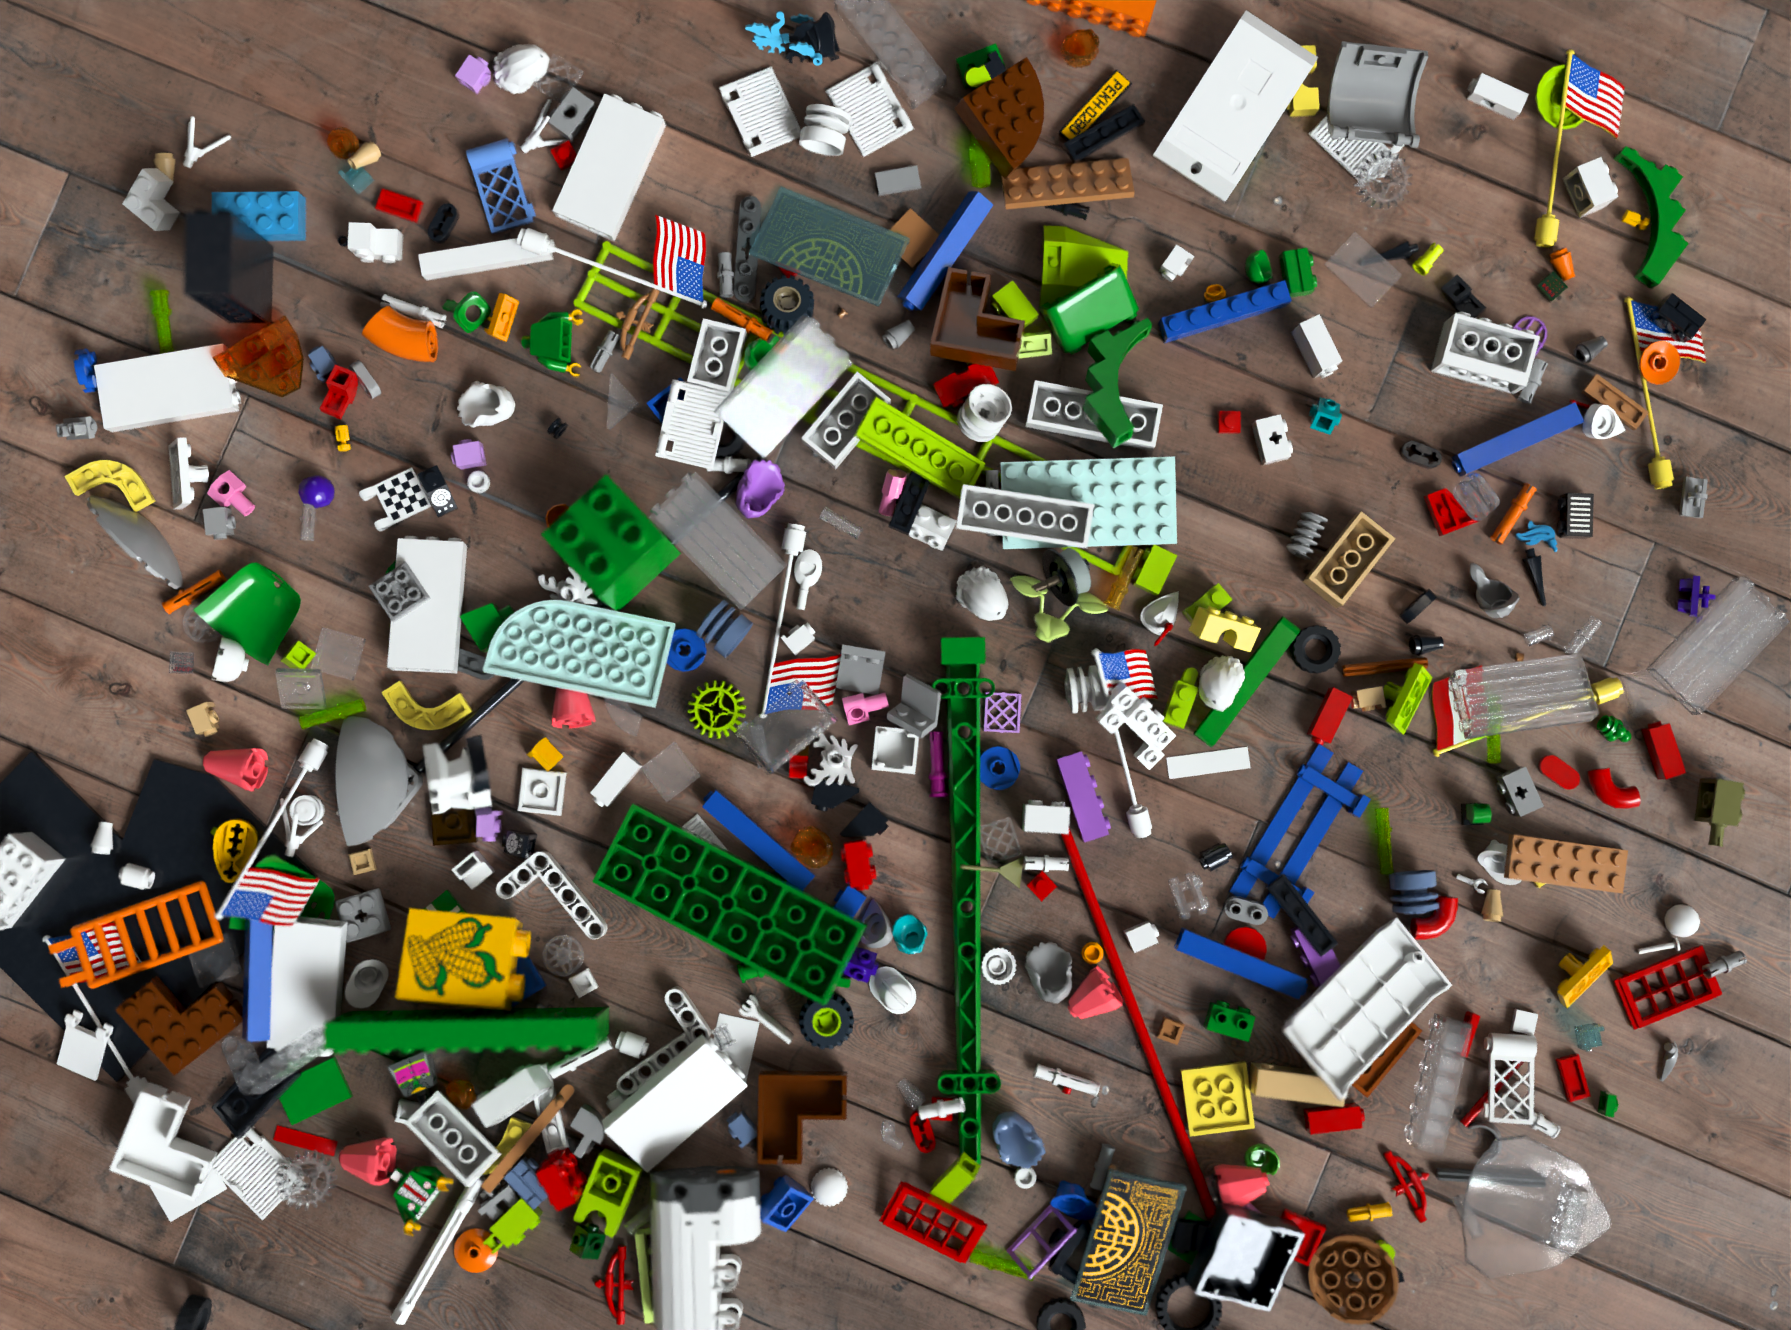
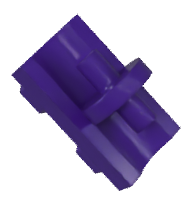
[1677,576,1716,617]

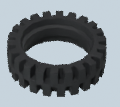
[1155,1272,1222,1330]

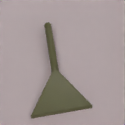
[960,856,1024,888]

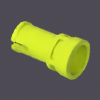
[1412,243,1443,276]

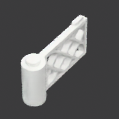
[1484,1033,1537,1125]

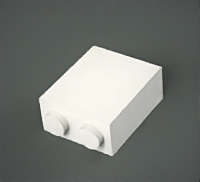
[1291,314,1342,379]

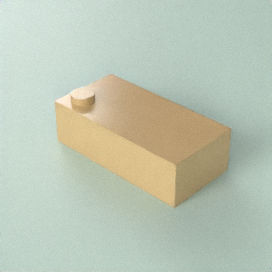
[1302,511,1395,608]
[1249,1062,1345,1107]

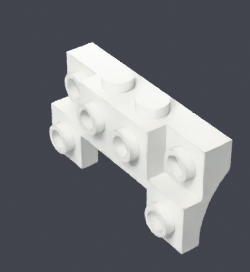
[1096,681,1176,770]

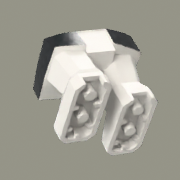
[423,735,492,816]

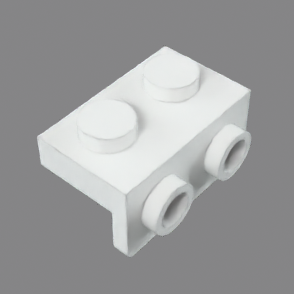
[909,504,957,551]

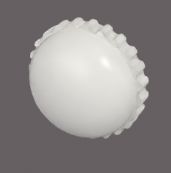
[981,947,1017,985]
[811,1168,848,1207]

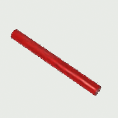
[1460,1061,1524,1127]

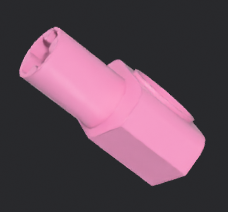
[878,469,907,516]
[207,470,255,516]
[842,693,889,725]

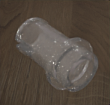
[1524,624,1554,647]

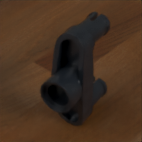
[1048,1219,1096,1284]

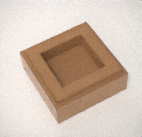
[1156,1016,1185,1045]

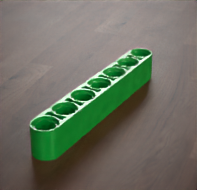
[1194,616,1301,747]

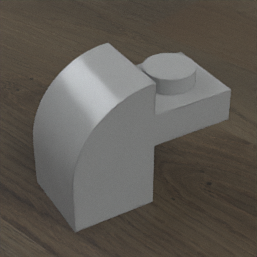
[570,1103,606,1159]

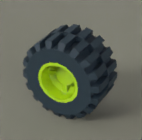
[799,992,854,1049]

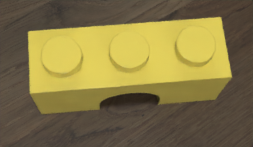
[1286,45,1320,117]
[1189,606,1261,652]

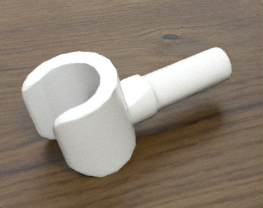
[1456,874,1488,894]

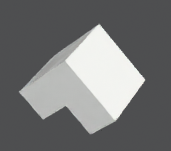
[452,851,495,890]

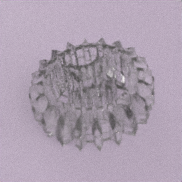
[1353,150,1412,210]
[275,1149,337,1210]

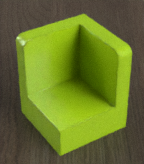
[280,640,317,673]

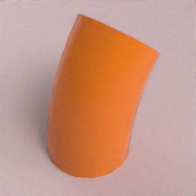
[362,306,438,362]

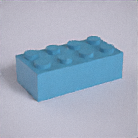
[212,191,306,241]

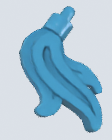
[1515,521,1558,552]

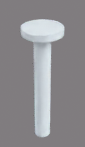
[1638,938,1680,954]

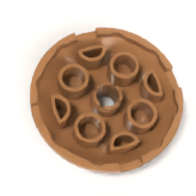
[1308,1235,1399,1324]

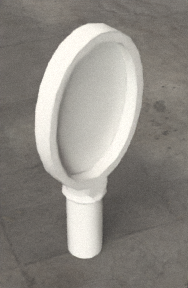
[794,549,822,610]

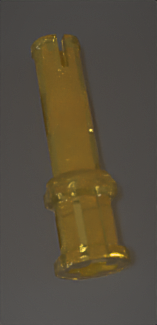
[1103,545,1145,611]

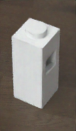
[1467,73,1529,120]
[590,752,643,807]

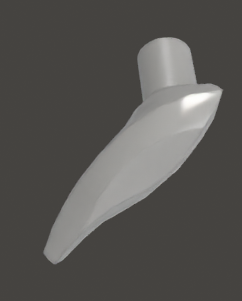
[1659,1041,1678,1082]

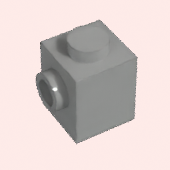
[203,507,236,540]

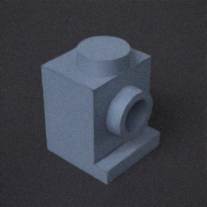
[308,346,339,383]
[726,1111,758,1149]

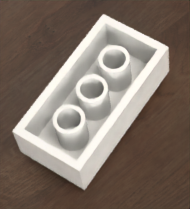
[801,372,891,470]
[405,1090,502,1187]

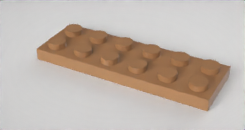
[1001,158,1134,210]
[1504,834,1628,894]

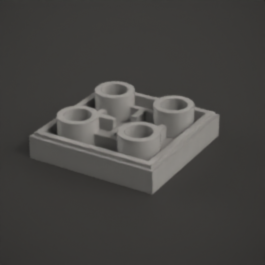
[369,562,431,623]

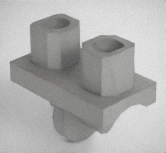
[56,416,97,440]
[1679,476,1708,519]
[478,1182,519,1221]

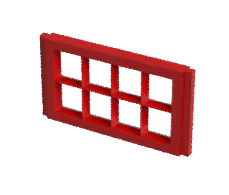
[1613,945,1722,1030]
[879,1181,988,1264]

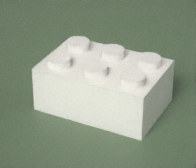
[687,318,747,396]
[472,1063,553,1128]

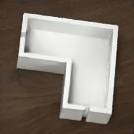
[110,1082,217,1202]

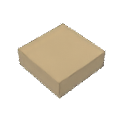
[348,849,377,875]

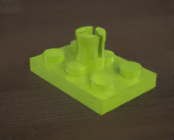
[1383,663,1433,735]

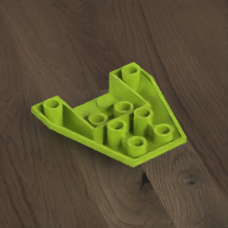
[1039,225,1128,311]

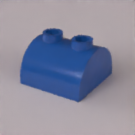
[760,1175,814,1232]

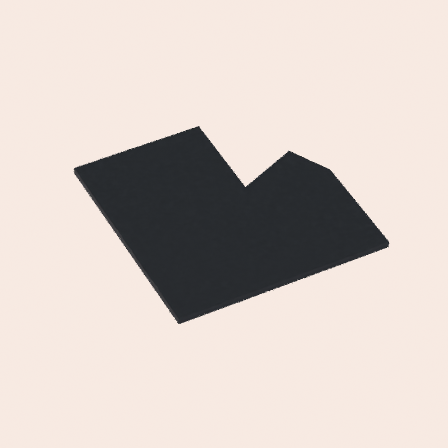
[0,751,318,1082]

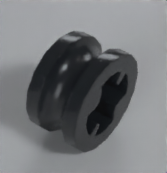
[547,418,568,439]

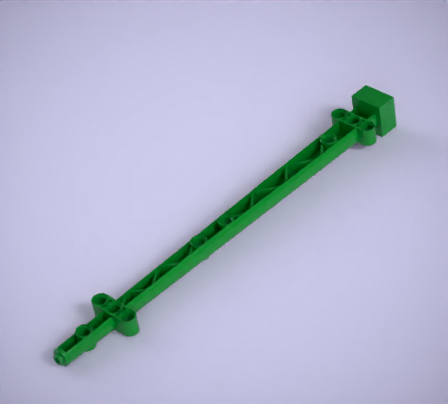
[932,637,1001,1164]

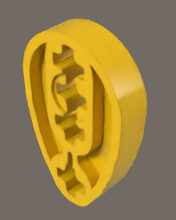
[213,819,258,883]

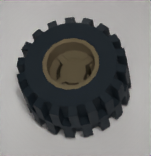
[760,275,814,336]

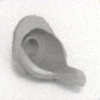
[1470,563,1520,618]

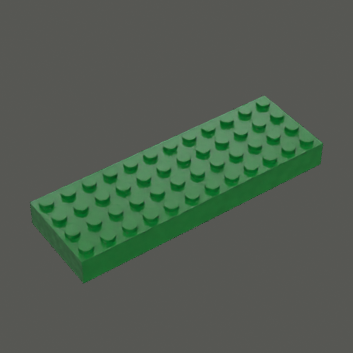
[592,803,868,1005]
[324,1007,610,1054]

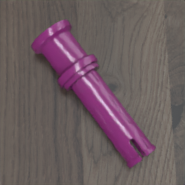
[928,731,948,797]

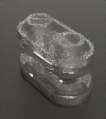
[1453,473,1499,521]
[1168,872,1210,921]

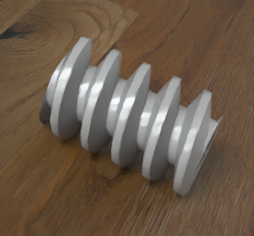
[1286,512,1328,560]

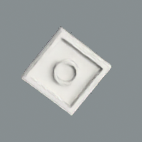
[517,768,567,816]

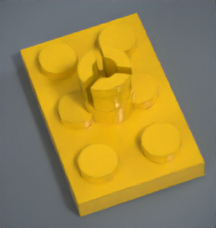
[1557,945,1613,1008]

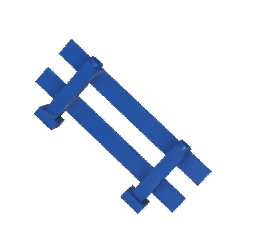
[1229,744,1371,919]

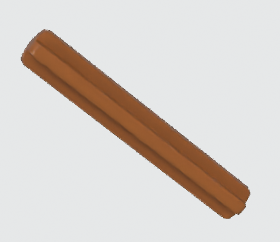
[1342,657,1428,677]

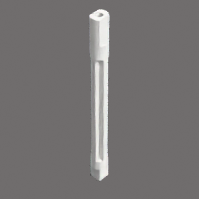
[390,1175,486,1325]

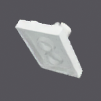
[169,438,209,509]

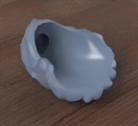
[992,1111,1046,1169]

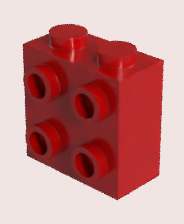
[841,839,877,891]
[536,1147,588,1211]

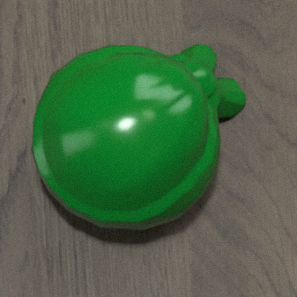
[744,336,784,376]

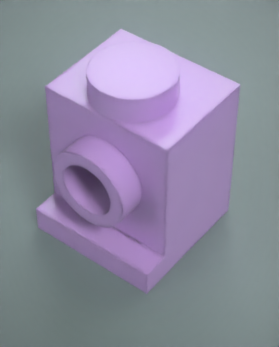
[476,810,503,841]

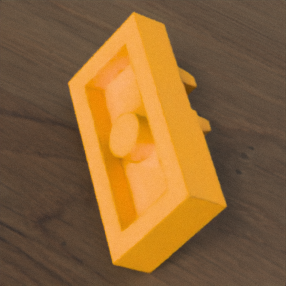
[484,293,519,342]

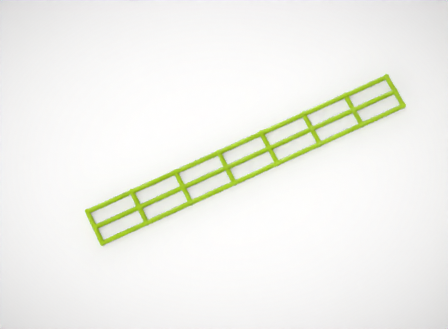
[573,241,1134,576]

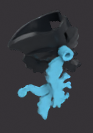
[745,11,840,66]

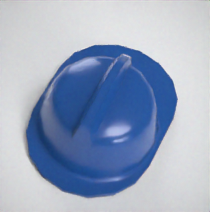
[1050,1180,1099,1220]

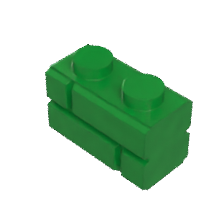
[1279,248,1317,298]

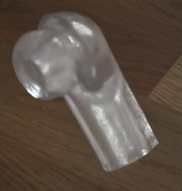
[881,1120,904,1151]

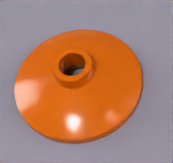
[1639,341,1680,385]
[454,1228,498,1273]

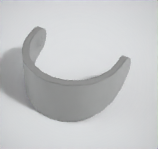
[1468,1121,1502,1162]

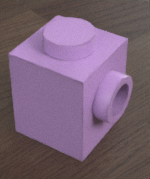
[455,55,491,94]
[451,439,486,470]

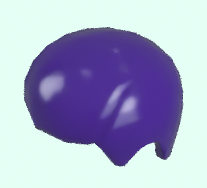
[298,475,335,508]

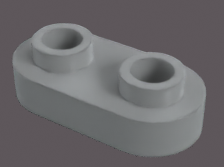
[1224,896,1268,925]

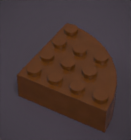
[955,57,1044,179]

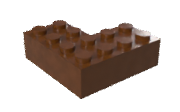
[930,267,1025,371]
[115,976,243,1076]
[758,1071,847,1164]

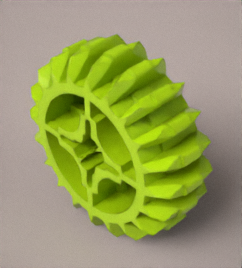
[687,680,746,739]

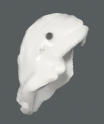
[493,44,550,94]
[457,381,515,428]
[956,566,1009,621]
[1198,656,1245,712]

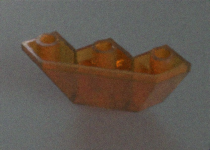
[212,315,304,397]

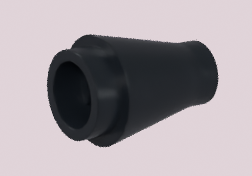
[1409,634,1444,656]

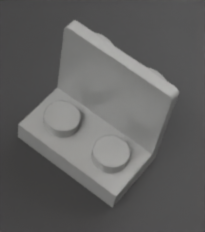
[836,644,885,695]
[887,674,941,738]

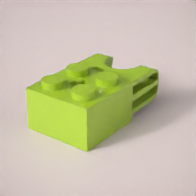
[573,1148,644,1238]

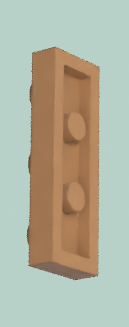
[1582,374,1649,431]

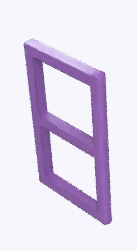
[1006,1204,1077,1279]

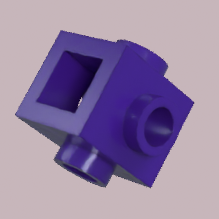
[843,947,879,983]

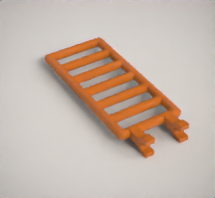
[48,881,224,989]

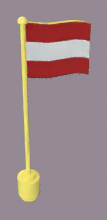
[1432,665,1624,757]

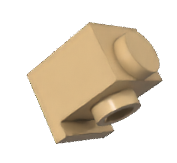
[1350,686,1386,712]
[186,702,219,737]

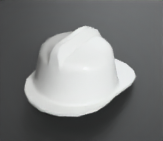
[1478,840,1522,885]
[345,959,389,1008]
[869,966,916,1014]

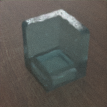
[338,167,374,194]
[1574,1023,1605,1052]

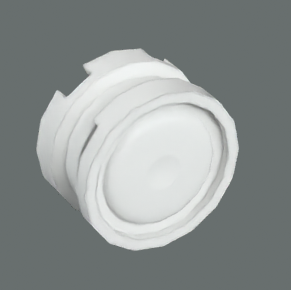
[289,795,325,826]

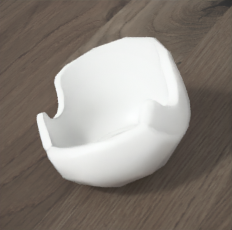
[1664,904,1700,937]

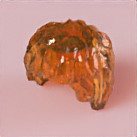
[1060,29,1100,68]
[790,826,834,869]

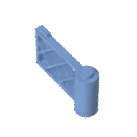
[466,138,536,234]

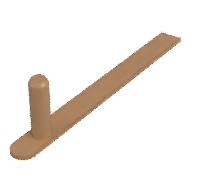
[481,1084,574,1194]

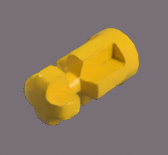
[1622,210,1650,230]
[335,425,351,452]

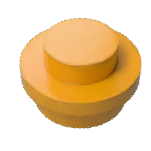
[1204,284,1226,303]
[1081,942,1103,964]

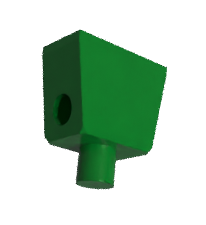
[459,603,515,652]

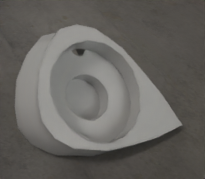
[860,899,893,949]

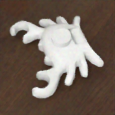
[538,567,598,604]
[803,730,858,786]

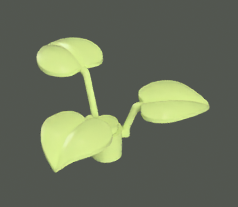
[1009,576,1109,642]

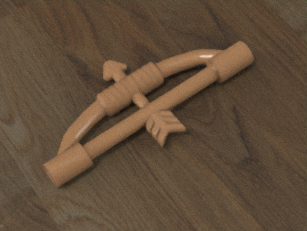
[616,288,660,360]

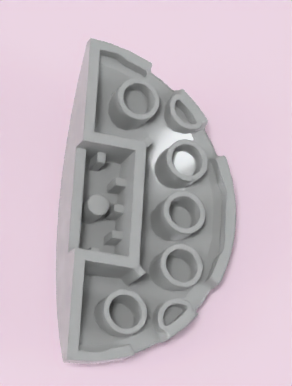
[87,495,184,590]
[336,716,408,846]

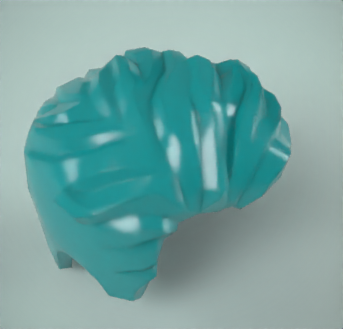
[892,914,928,954]

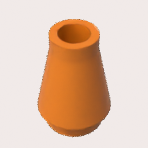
[1550,247,1575,281]

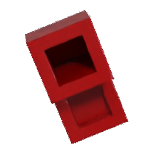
[320,364,358,419]

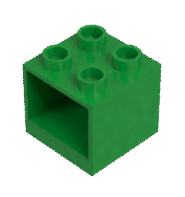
[541,474,681,612]

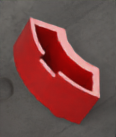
[933,364,999,408]

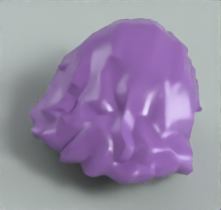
[735,458,785,518]

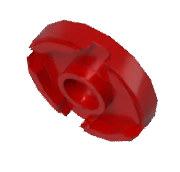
[1223,926,1267,960]

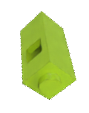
[929,1152,981,1204]

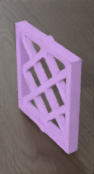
[984,692,1021,733]

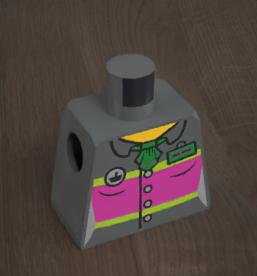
[387,1052,438,1105]

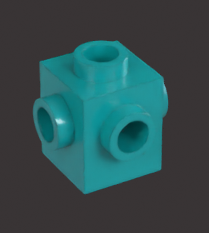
[1309,397,1342,435]

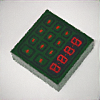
[1536,271,1568,303]

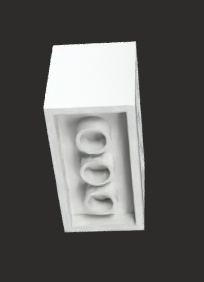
[1431,312,1540,394]
[0,832,66,930]

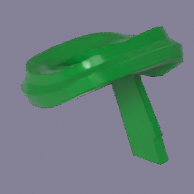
[442,291,491,333]

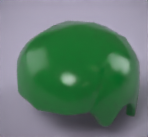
[1244,250,1272,284]

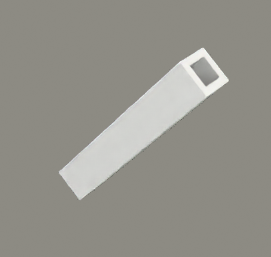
[418,233,555,280]

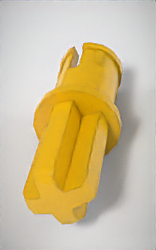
[1347,1202,1392,1222]

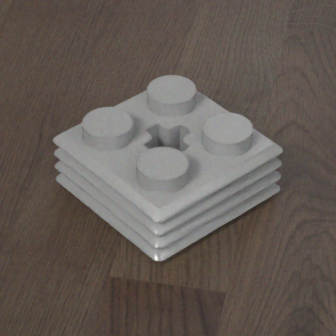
[335,888,391,943]

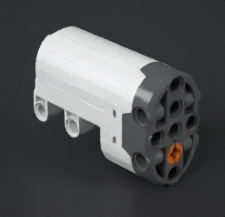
[650,1166,761,1330]

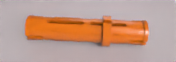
[711,297,773,341]
[1490,483,1537,545]
[162,570,227,614]

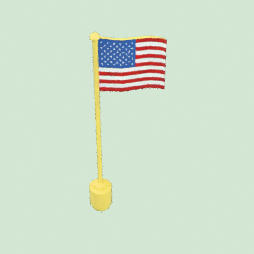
[1534,49,1624,247]
[1624,297,1706,489]

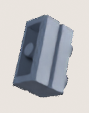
[503,1156,547,1210]

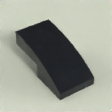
[1441,274,1486,318]

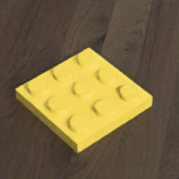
[1180,1061,1255,1136]

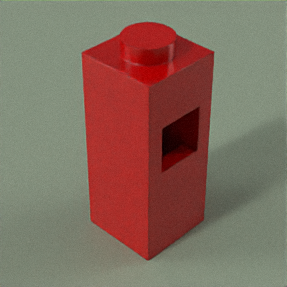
[1307,687,1353,746]
[1641,720,1686,780]
[1303,1103,1365,1135]

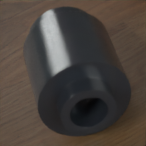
[1198,843,1233,872]

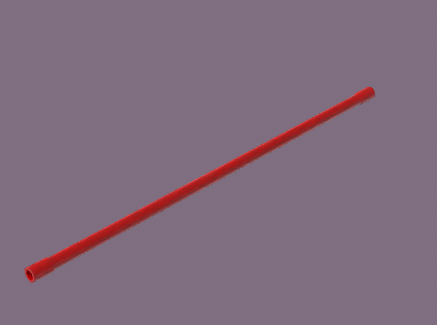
[1060,828,1217,1218]

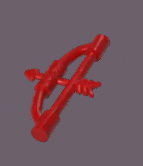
[1383,1150,1429,1223]
[594,1245,634,1325]

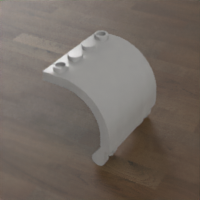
[1327,41,1428,148]

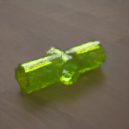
[969,131,991,188]

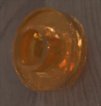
[327,127,359,160]
[446,1078,476,1110]

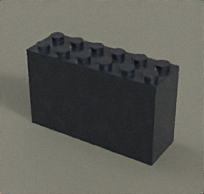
[184,209,274,324]

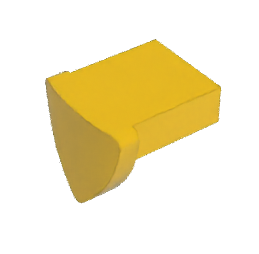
[526,737,564,772]

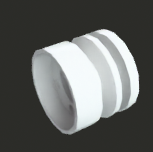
[799,104,850,156]
[957,384,1012,442]
[1065,665,1107,714]

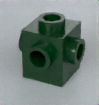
[569,1223,606,1260]

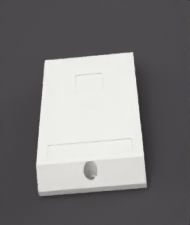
[1153,11,1318,203]
[1282,918,1452,1101]

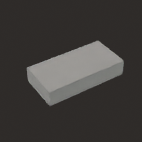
[875,165,921,196]

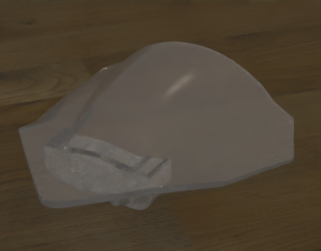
[1462,1135,1612,1279]

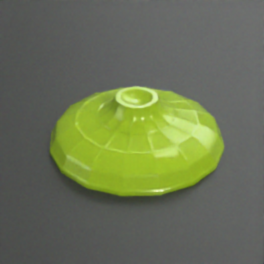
[1535,64,1584,130]

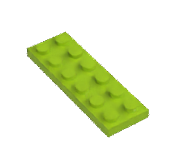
[854,397,985,500]

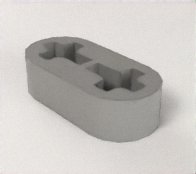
[349,360,381,399]

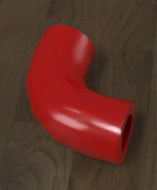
[1587,768,1641,809]
[1410,896,1458,940]

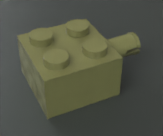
[1694,778,1745,847]

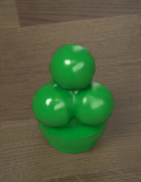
[1597,715,1632,743]

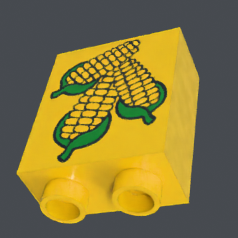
[396,909,531,1011]

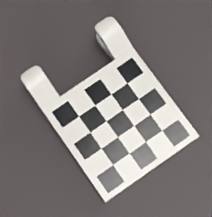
[359,468,431,531]

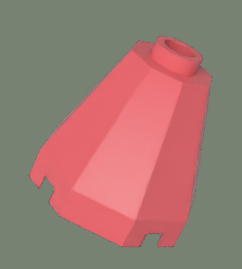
[1068,965,1124,1019]
[339,1137,397,1186]
[1214,1164,1269,1207]

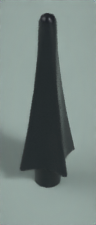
[1359,241,1419,266]
[1522,548,1546,606]

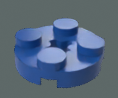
[74,348,97,393]
[667,629,707,672]
[980,746,1020,790]

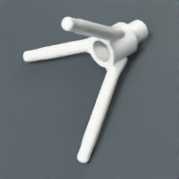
[520,99,568,153]
[183,116,231,168]
[280,798,323,857]

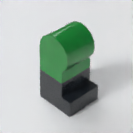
[1461,803,1491,825]

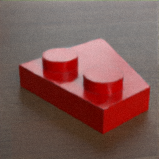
[1424,488,1479,537]

